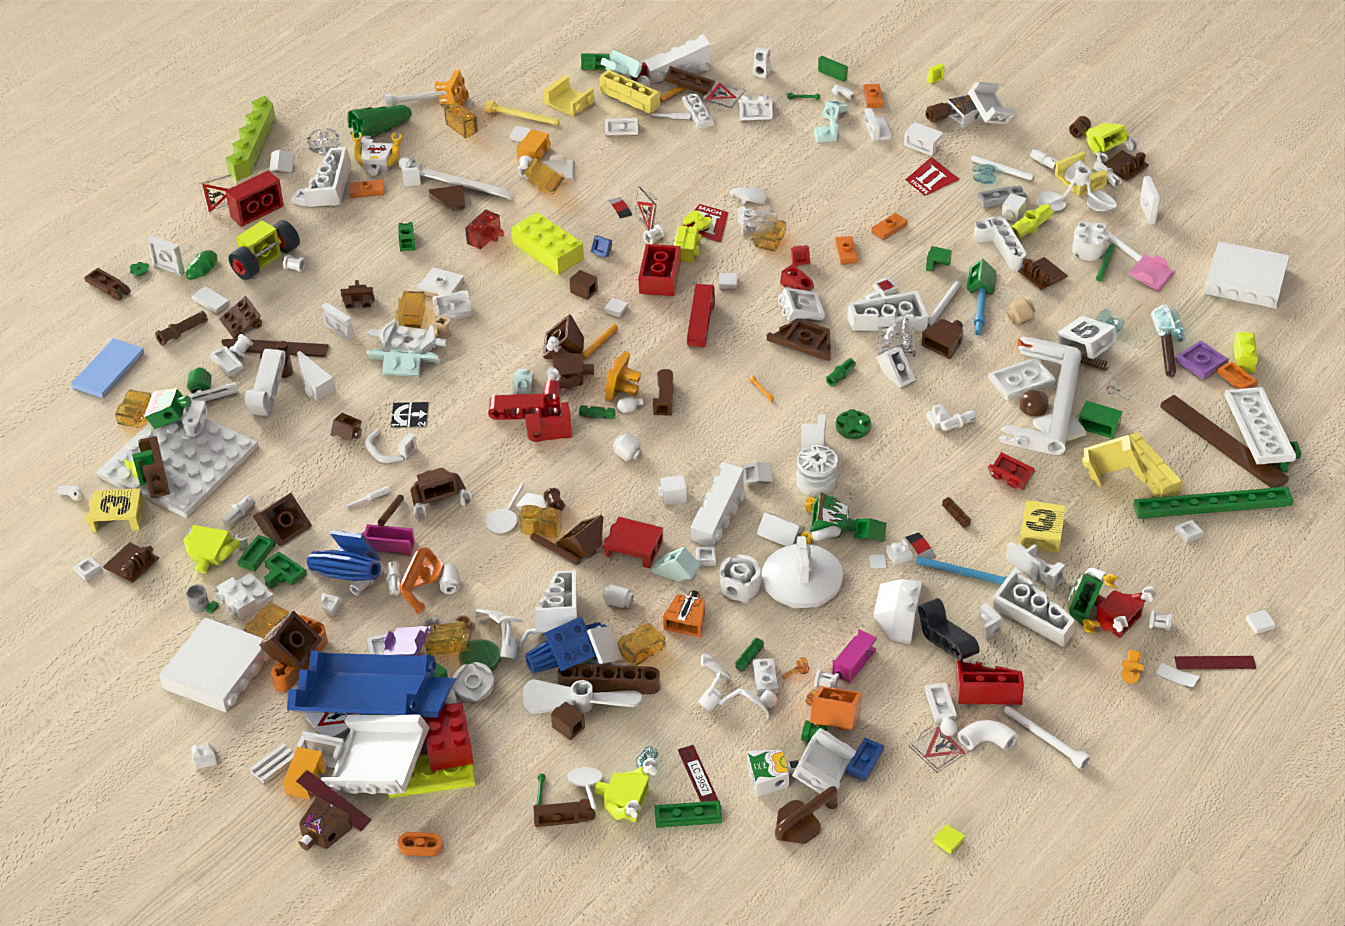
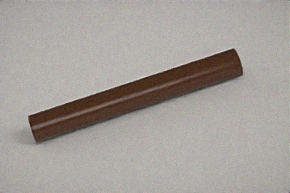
[377,494,404,526]
[530,533,581,565]

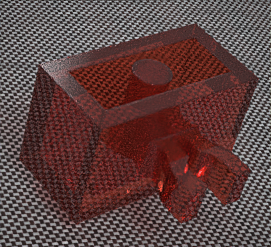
[465,209,504,249]

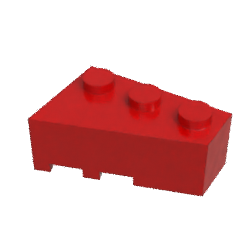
[955,660,1024,705]

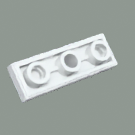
[682,94,714,129]

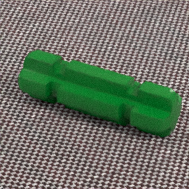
[579,405,616,419]
[735,638,764,671]

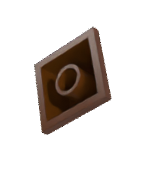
[429,185,466,211]
[543,314,584,359]
[253,493,312,546]
[556,515,604,559]
[259,611,322,669]

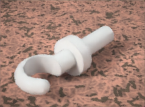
[884,323,901,339]

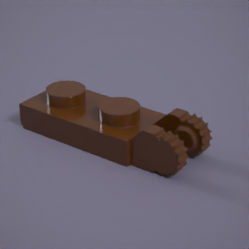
[84,268,131,301]
[533,799,596,827]

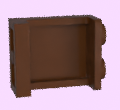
[138,436,170,498]

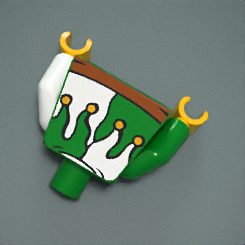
[800,493,856,545]
[1068,567,1121,634]

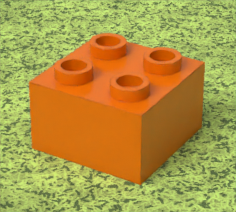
[810,686,862,731]

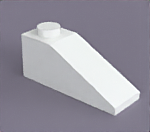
[297,351,335,401]

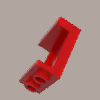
[603,517,664,568]

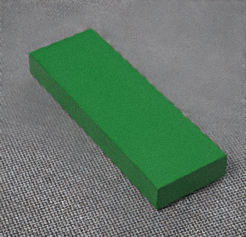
[654,801,722,828]

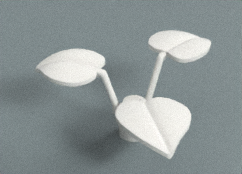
[1036,160,1117,212]
[475,609,545,659]
[698,653,770,718]

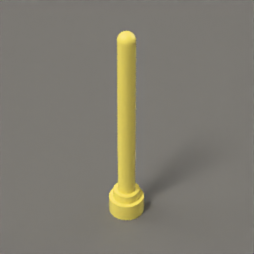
[485,100,560,125]

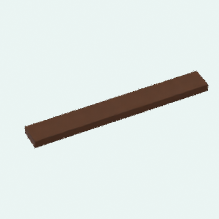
[1160,395,1289,488]

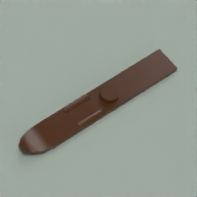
[221,339,329,357]

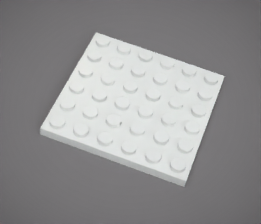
[96,410,259,518]

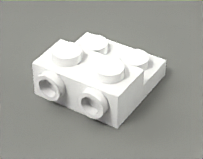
[778,287,825,322]
[215,572,274,620]

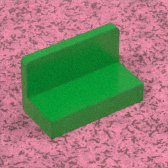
[967,258,997,295]

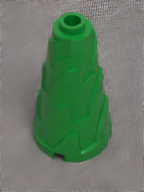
[347,105,412,138]

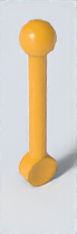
[749,376,774,401]

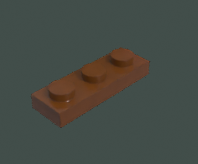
[665,66,715,95]

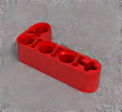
[687,284,715,347]
[488,380,561,420]

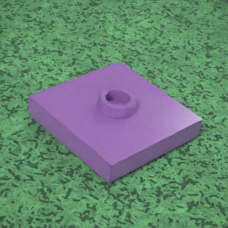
[1175,340,1229,380]

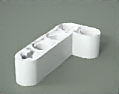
[974,216,1026,272]
[245,349,285,416]

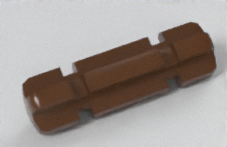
[942,497,971,528]

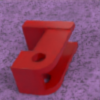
[525,402,572,442]

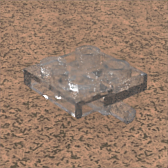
[878,317,916,357]

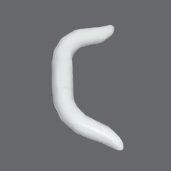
[365,428,403,463]

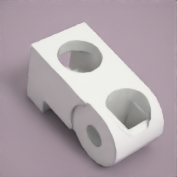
[753,47,772,78]
[182,401,208,437]

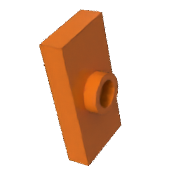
[863,84,883,108]
[349,180,384,198]
[871,213,908,240]
[835,236,858,264]
[1217,361,1258,389]

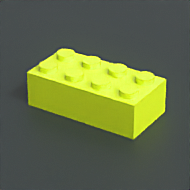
[511,212,584,275]

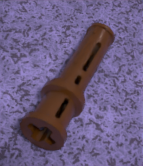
[155,311,208,346]

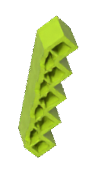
[225,96,276,181]

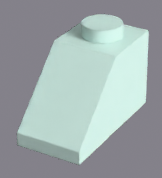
[651,547,700,582]

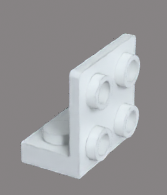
[738,95,773,121]

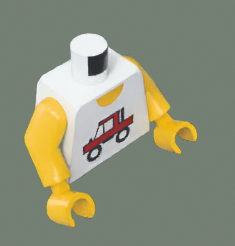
[351,132,403,176]

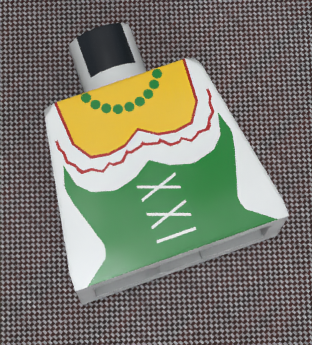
[747,750,799,797]

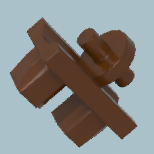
[341,280,375,309]

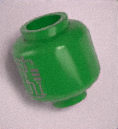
[187,367,212,394]

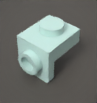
[513,368,534,394]

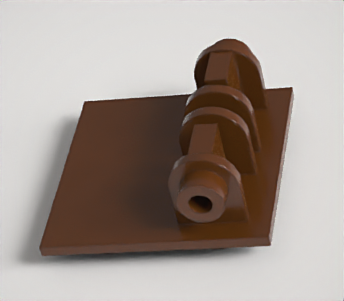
[1104,150,1149,181]
[1018,257,1068,290]
[219,296,262,339]
[103,542,160,583]

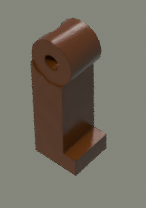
[653,369,674,416]

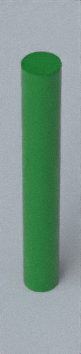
[1096,244,1116,281]

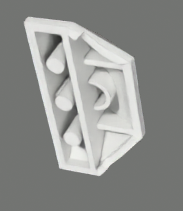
[874,578,924,644]

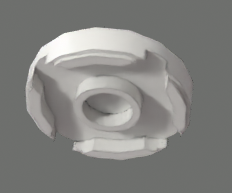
[453,662,495,703]

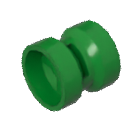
[801,720,828,743]

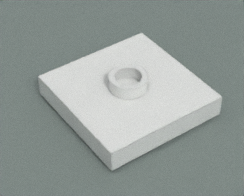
[1140,176,1160,225]
[147,235,185,275]
[416,267,464,297]

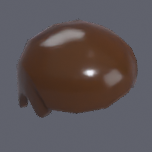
[1019,389,1049,416]

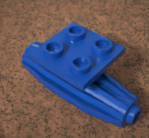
[307,531,381,581]
[524,616,607,674]

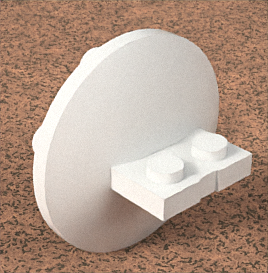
[762,536,843,609]

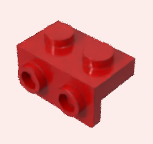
[988,452,1035,490]

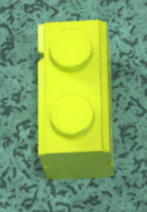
[674,226,702,262]
[1233,332,1258,374]

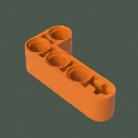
[271,615,328,692]

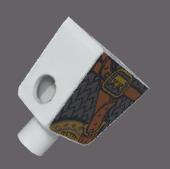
[947,95,982,129]

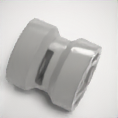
[186,584,209,613]

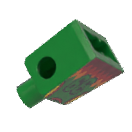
[144,388,192,429]

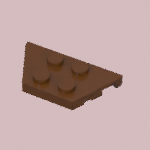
[766,318,831,361]

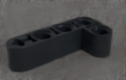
[918,598,980,661]

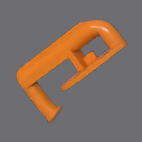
[400,547,444,613]

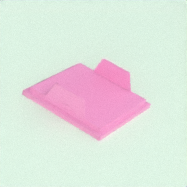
[1128,254,1175,292]

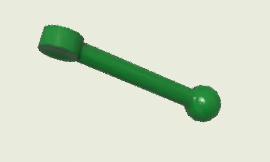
[787,93,821,100]
[534,773,546,806]

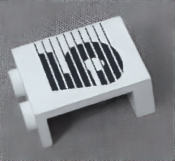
[1058,316,1117,359]

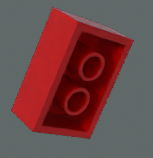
[225,170,284,227]
[638,244,681,296]
[422,702,474,771]

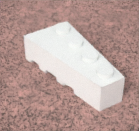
[644,34,710,84]
[303,147,351,207]
[847,291,929,331]
[690,462,746,547]
[993,567,1075,647]
[534,570,578,632]

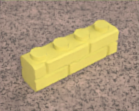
[599,70,660,114]
[1129,432,1183,497]

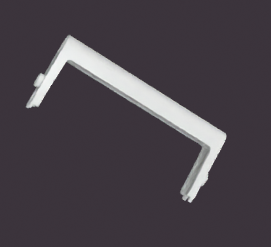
[999,337,1082,455]

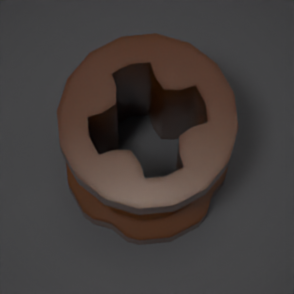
[544,488,565,513]

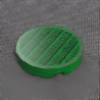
[459,639,501,671]

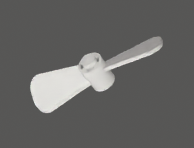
[523,679,642,715]

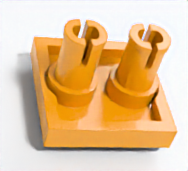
[435,70,469,116]
[604,351,642,402]

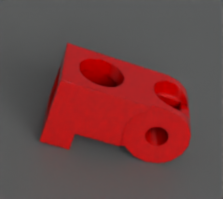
[780,264,814,291]

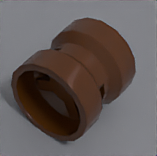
[1069,116,1091,138]

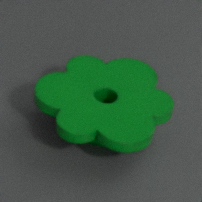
[130,262,149,276]

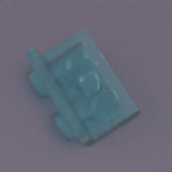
[1151,303,1186,342]

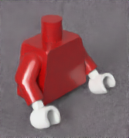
[1094,586,1156,638]

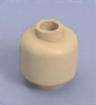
[1007,298,1035,324]

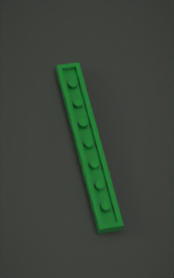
[1133,487,1294,519]

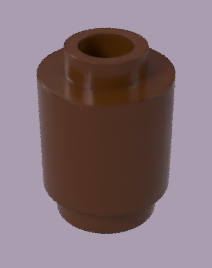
[925,102,951,122]

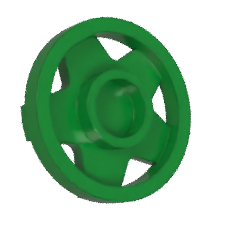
[836,409,871,439]

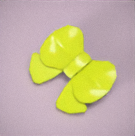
[683,211,712,231]

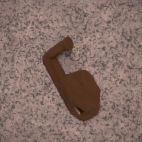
[775,786,838,844]

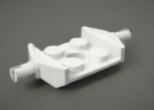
[369,320,448,354]

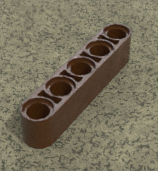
[557,664,660,695]

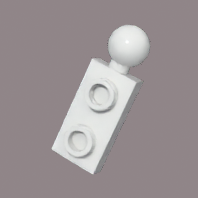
[753,658,778,708]
[925,682,957,736]

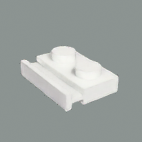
[322,302,354,341]

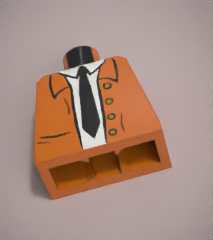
[663,590,705,638]

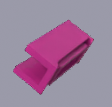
[361,524,415,556]
[832,629,877,683]

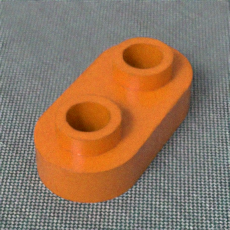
[398,832,443,856]

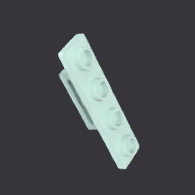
[601,50,642,78]
[367,349,441,377]

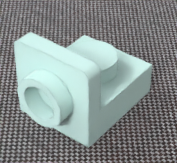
[822,100,850,121]
[814,118,840,143]

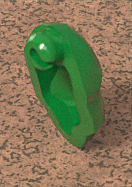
[186,250,218,280]

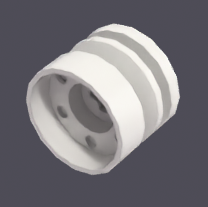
[796,445,838,497]

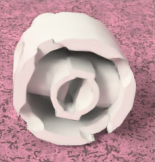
[1072,222,1109,261]
[720,555,761,603]

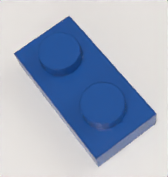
[846,738,884,781]

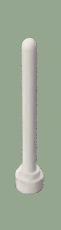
[384,91,446,107]
[1004,706,1091,770]

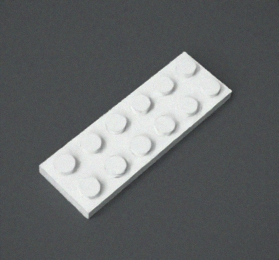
[1225,387,1296,464]

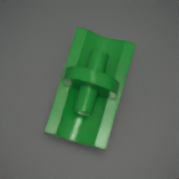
[581,53,610,70]

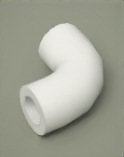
[957,720,1019,751]

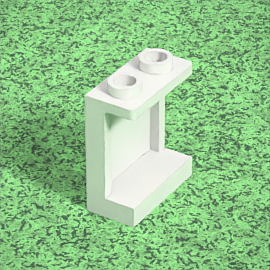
[968,82,1017,124]
[792,729,856,793]

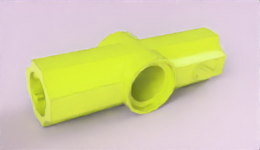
[1011,203,1054,239]

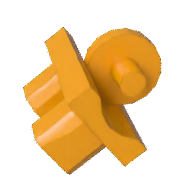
[1121,649,1144,684]

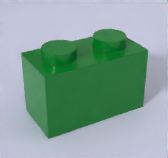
[1078,401,1123,439]

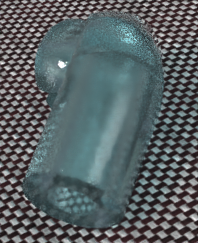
[636,746,658,769]

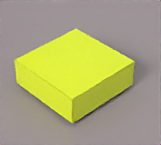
[928,63,945,84]
[933,824,965,854]

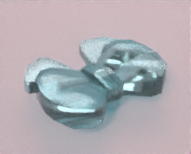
[972,164,996,184]
[1096,309,1125,333]

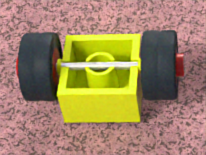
[229,220,300,280]

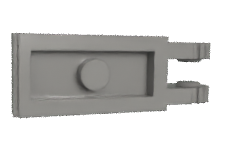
[977,185,1027,208]

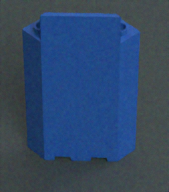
[287,651,457,718]

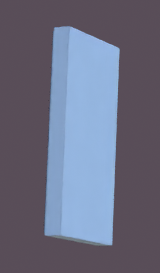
[71,338,144,398]

